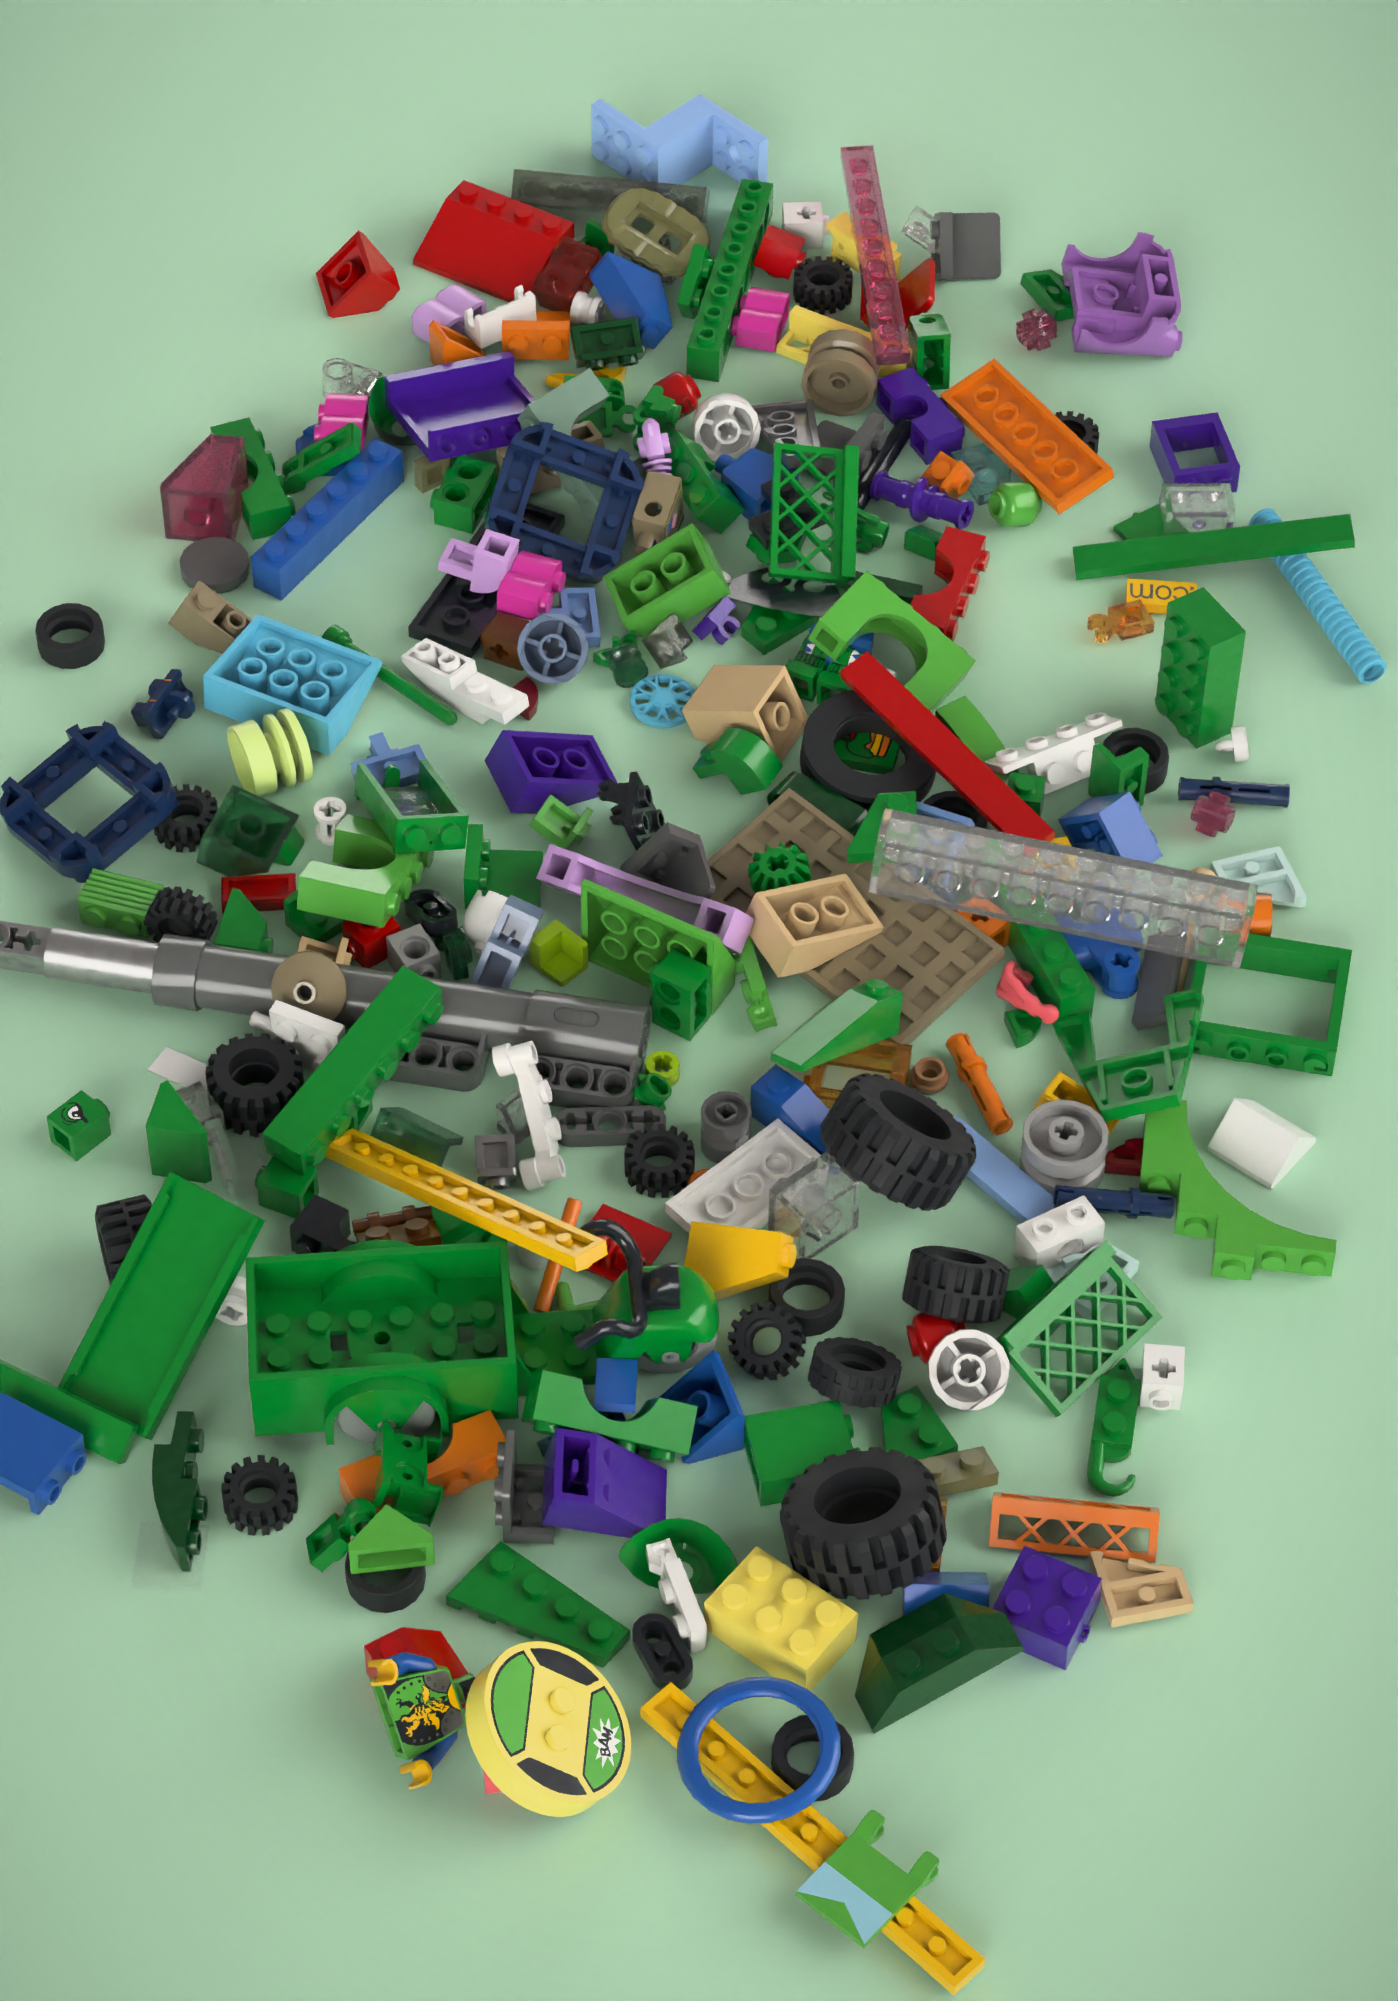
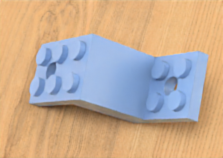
[591,94,768,196]

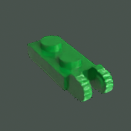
[282,422,361,494]

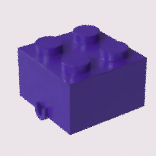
[992,1546,1102,1670]

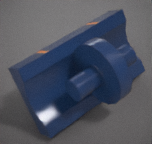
[131,669,195,739]

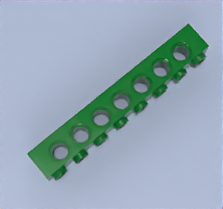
[686,179,773,382]

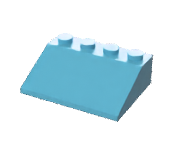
[203,614,382,756]

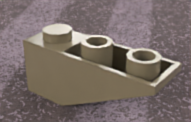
[168,580,252,654]

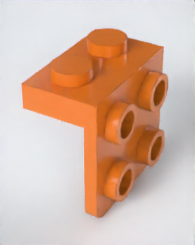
[502,311,571,361]

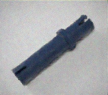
[1178,776,1290,808]
[1053,1185,1175,1219]

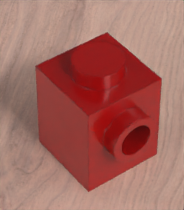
[753,224,807,280]
[342,916,401,968]

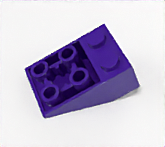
[542,1428,667,1538]

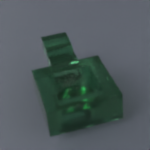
[434,926,473,981]

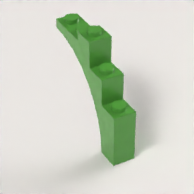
[1139,1100,1336,1281]

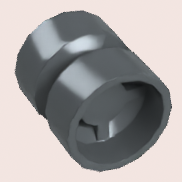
[701,1091,752,1163]

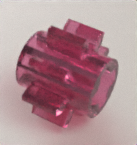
[1016,309,1057,351]
[1191,791,1236,837]

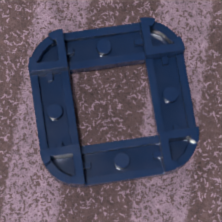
[484,422,643,583]
[0,721,178,883]

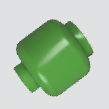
[988,482,1042,527]

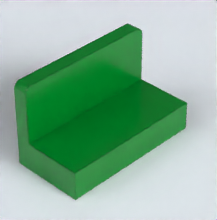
[1088,742,1149,807]

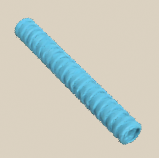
[1249,508,1386,684]

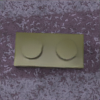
[918,1446,999,1497]

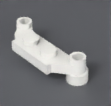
[492,1041,566,1191]

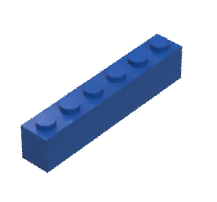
[251,438,404,601]

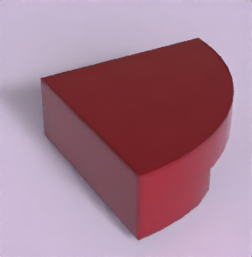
[512,676,538,721]
[1104,1138,1143,1177]

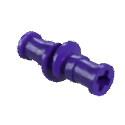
[869,470,974,530]

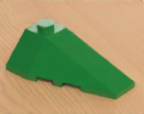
[770,979,903,1073]

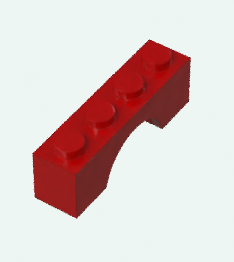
[902,526,990,644]

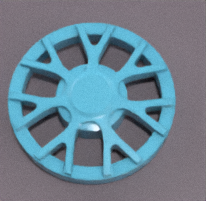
[630,674,695,728]

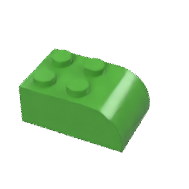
[603,523,731,636]

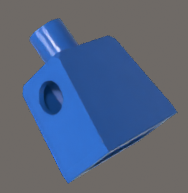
[714,448,799,519]

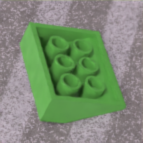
[581,879,735,1016]

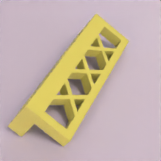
[776,305,913,391]

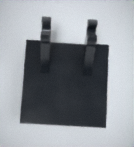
[597,771,665,851]

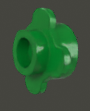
[633,1073,672,1112]

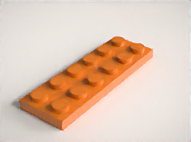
[940,359,1114,515]

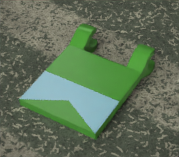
[796,1810,940,1948]

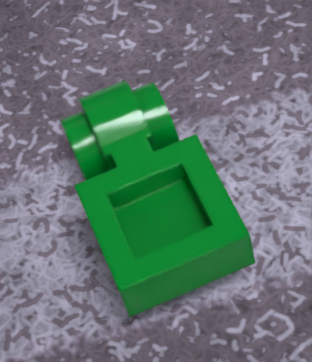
[306,1498,377,1572]

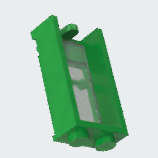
[354,759,469,853]

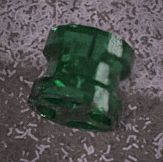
[606,643,648,688]

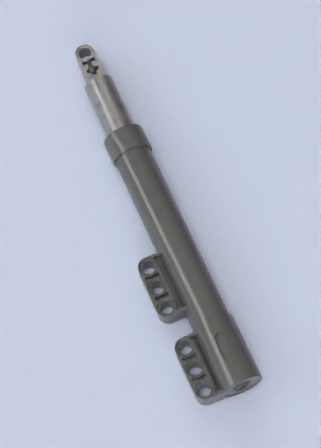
[0,921,651,1108]

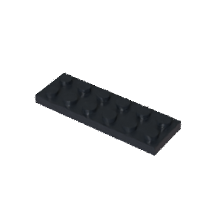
[408,503,565,658]

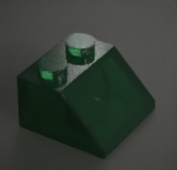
[196,785,299,877]

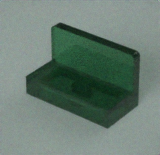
[370,1107,464,1167]

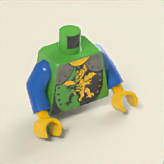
[367,1652,475,1790]

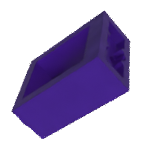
[1149,412,1240,501]

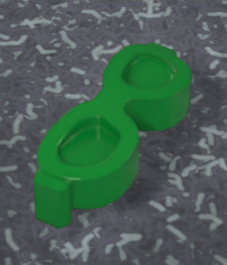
[593,630,637,668]

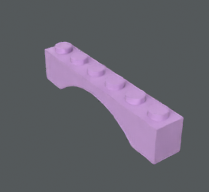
[536,844,755,954]

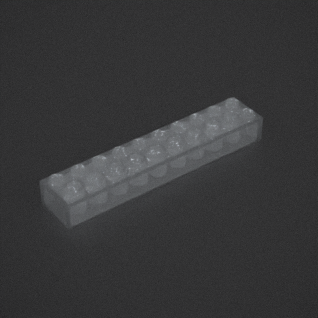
[868,808,1258,969]

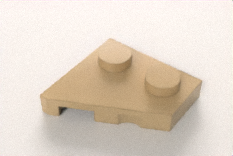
[1089,1550,1194,1628]

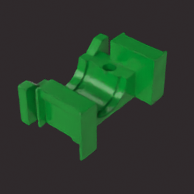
[373,1420,443,1527]

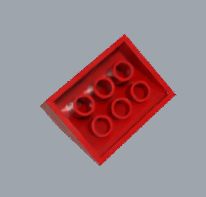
[413,180,575,302]

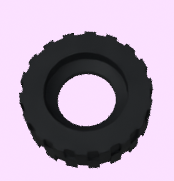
[808,1337,902,1408]

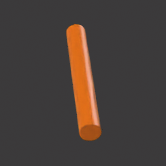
[533,1198,582,1313]

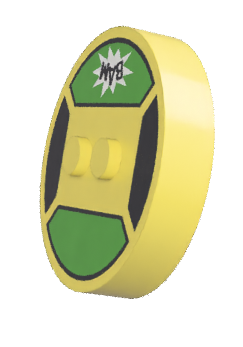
[465,1641,631,1817]

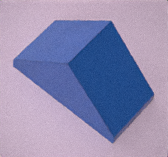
[594,1358,638,1413]

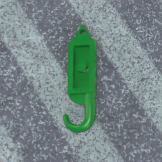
[1087,1358,1141,1496]

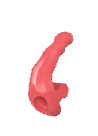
[996,961,1059,1025]

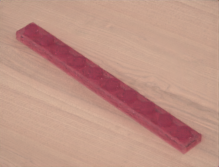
[840,145,910,365]

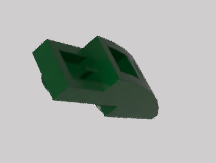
[152,1411,208,1572]

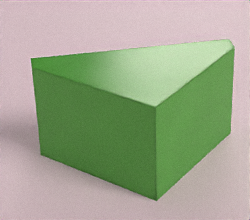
[348,1504,435,1574]

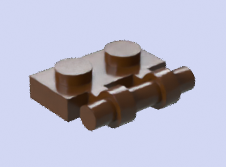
[352,1205,442,1246]

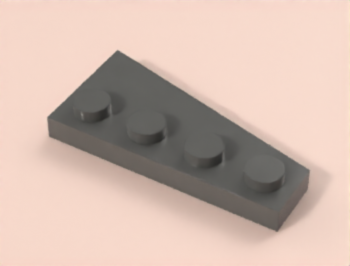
[752,399,823,471]

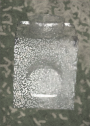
[900,205,935,253]

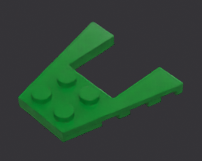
[1052,987,1204,1122]

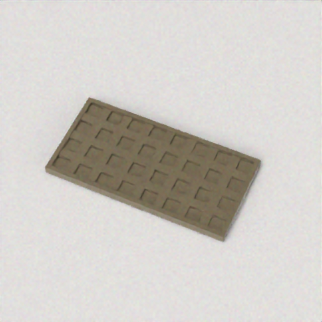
[708,788,1005,1053]

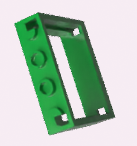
[1191,926,1352,1076]

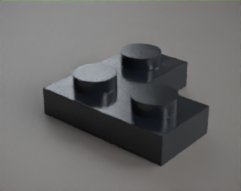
[748,472,826,550]

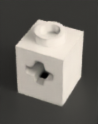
[782,202,829,249]
[1139,1343,1185,1410]

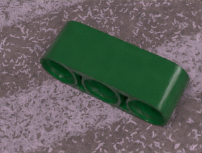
[767,771,868,836]

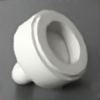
[1215,725,1249,763]

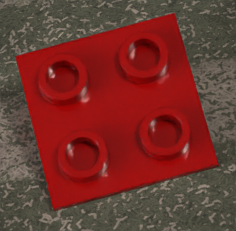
[585,1203,672,1282]

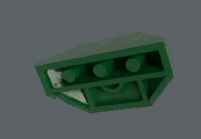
[855,1593,1025,1734]

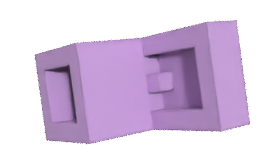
[438,529,520,593]

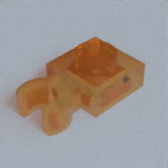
[1087,599,1155,643]

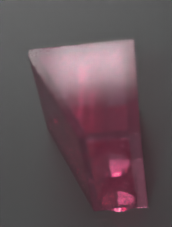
[160,434,249,541]

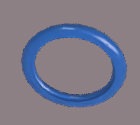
[677,1676,841,1824]

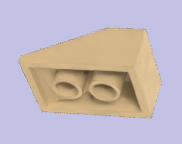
[746,874,884,978]

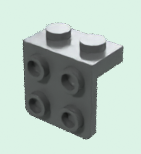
[930,212,1001,280]
[815,411,887,479]
[620,822,716,899]
[494,1429,555,1544]

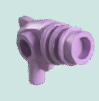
[637,418,673,476]

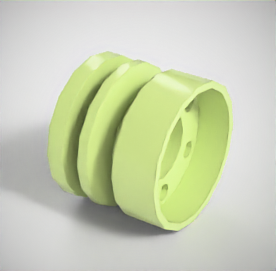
[227,708,313,799]

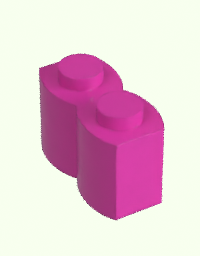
[731,287,790,352]
[314,393,369,451]
[497,551,566,620]

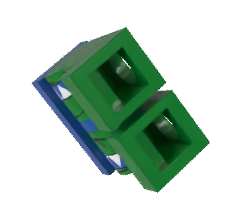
[785,623,874,705]

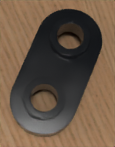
[404,889,458,938]
[632,1613,693,1690]

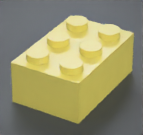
[704,1546,858,1691]

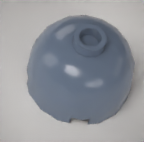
[517,613,588,685]

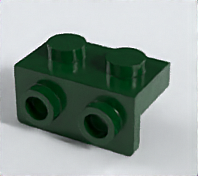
[570,317,646,371]

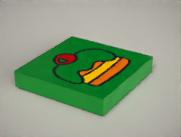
[834,732,900,774]

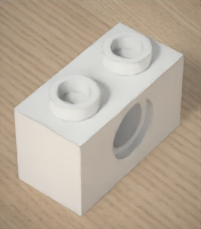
[1014,1195,1105,1270]

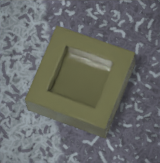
[414,455,451,493]

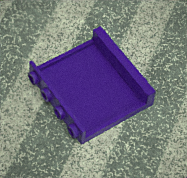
[384,351,535,462]

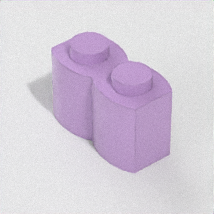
[412,284,487,343]

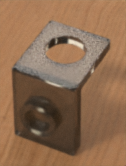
[641,613,693,669]

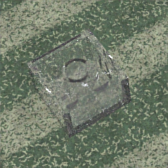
[768,1152,861,1260]

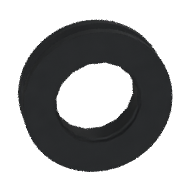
[800,690,936,812]

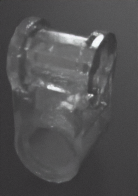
[322,358,385,400]

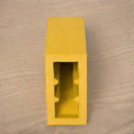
[684,1221,797,1300]

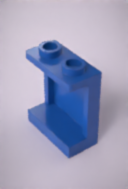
[0,1393,87,1515]

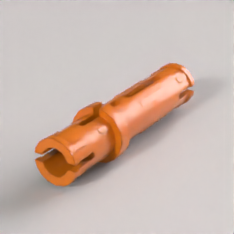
[946,1033,1013,1135]

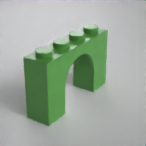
[808,571,976,713]
[297,814,434,928]

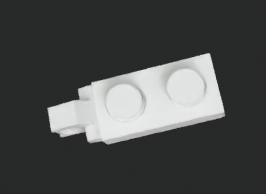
[646,1538,707,1654]

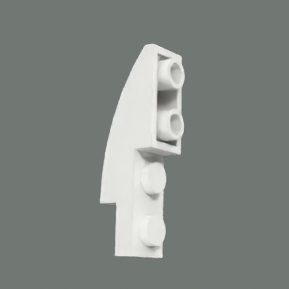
[401,638,530,725]

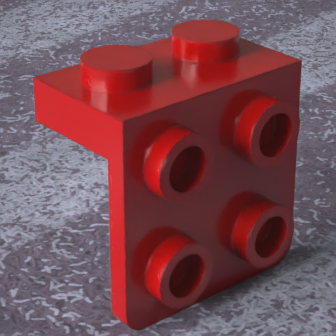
[860,258,935,340]

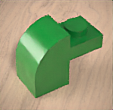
[692,728,783,795]

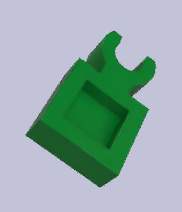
[577,401,636,437]

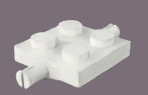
[249,1000,346,1072]

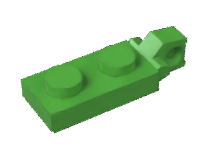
[731,935,777,1032]

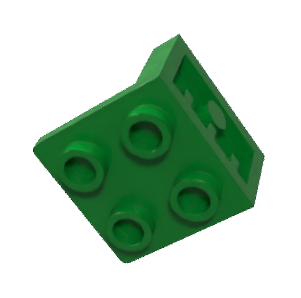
[463,824,543,909]

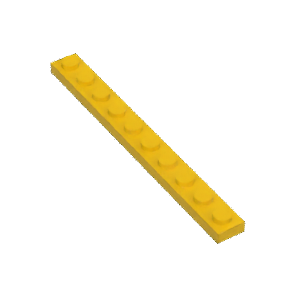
[325,1128,608,1272]
[640,1682,985,1996]

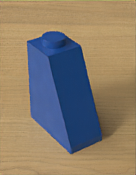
[589,251,673,350]

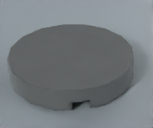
[180,537,250,593]

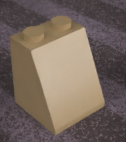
[682,665,808,763]

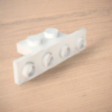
[984,712,1123,795]

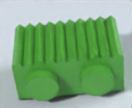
[77,868,164,938]

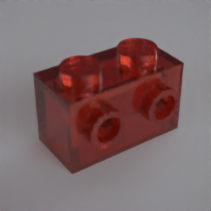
[533,236,602,313]

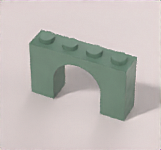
[517,368,648,523]

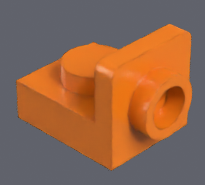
[920,451,975,499]

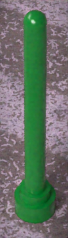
[322,625,457,725]

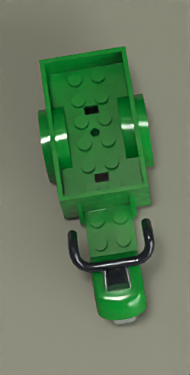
[245,1219,719,1445]

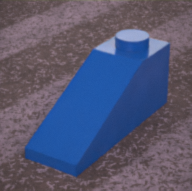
[750,1064,846,1176]

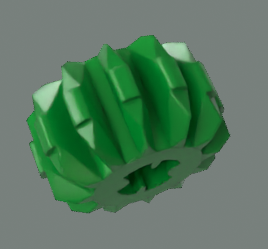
[748,841,812,894]

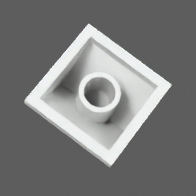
[1207,1098,1316,1190]

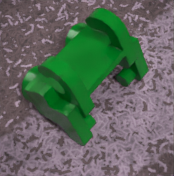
[633,385,681,451]

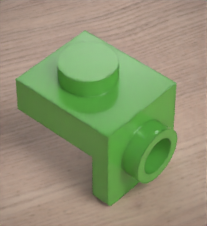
[529,794,594,849]

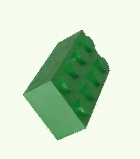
[1155,587,1246,749]

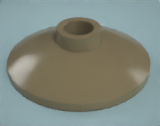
[271,951,347,1020]

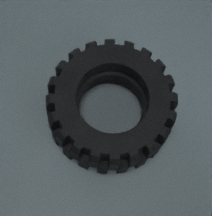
[821,1073,976,1211]
[780,1447,947,1600]

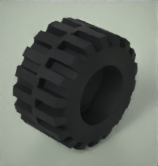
[205,1033,304,1137]
[95,1194,152,1285]
[902,1246,1010,1323]

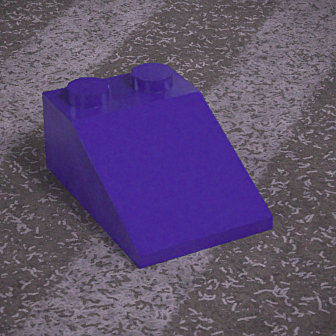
[484,730,618,814]

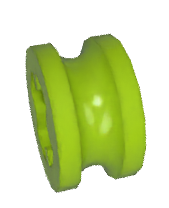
[645,1050,680,1087]

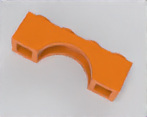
[338,1410,506,1513]

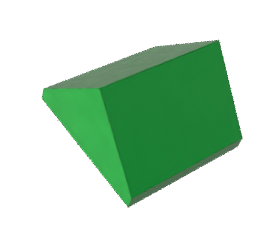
[145,1080,212,1184]

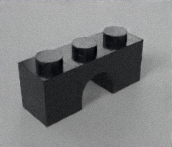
[289,1194,357,1254]

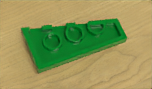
[446,1541,630,1668]

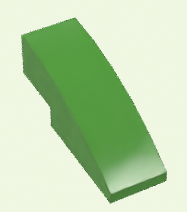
[935,696,1019,785]

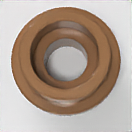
[910,1057,949,1094]

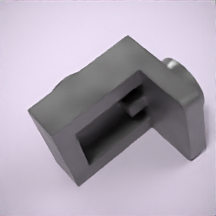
[475,1133,517,1190]

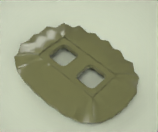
[602,188,711,279]

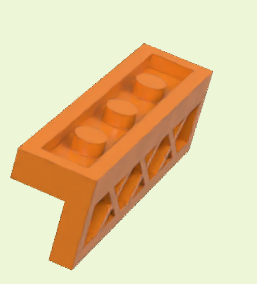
[988,1492,1160,1563]

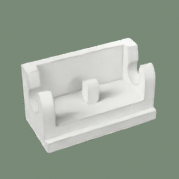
[463,285,537,349]

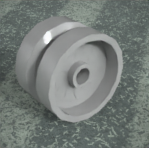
[1020,1100,1109,1196]

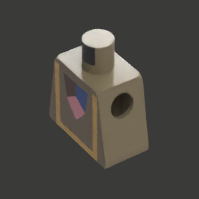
[632,470,684,556]

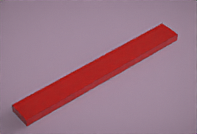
[840,651,1055,859]

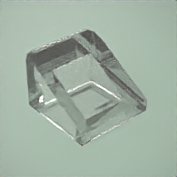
[496,1088,531,1144]

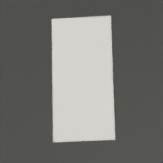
[147,1046,209,1097]

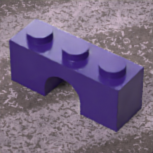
[876,367,965,465]

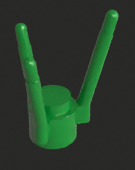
[820,491,890,553]

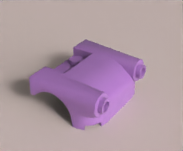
[1061,232,1182,357]

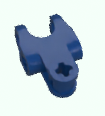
[1051,895,1142,999]

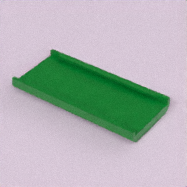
[58,1172,265,1440]

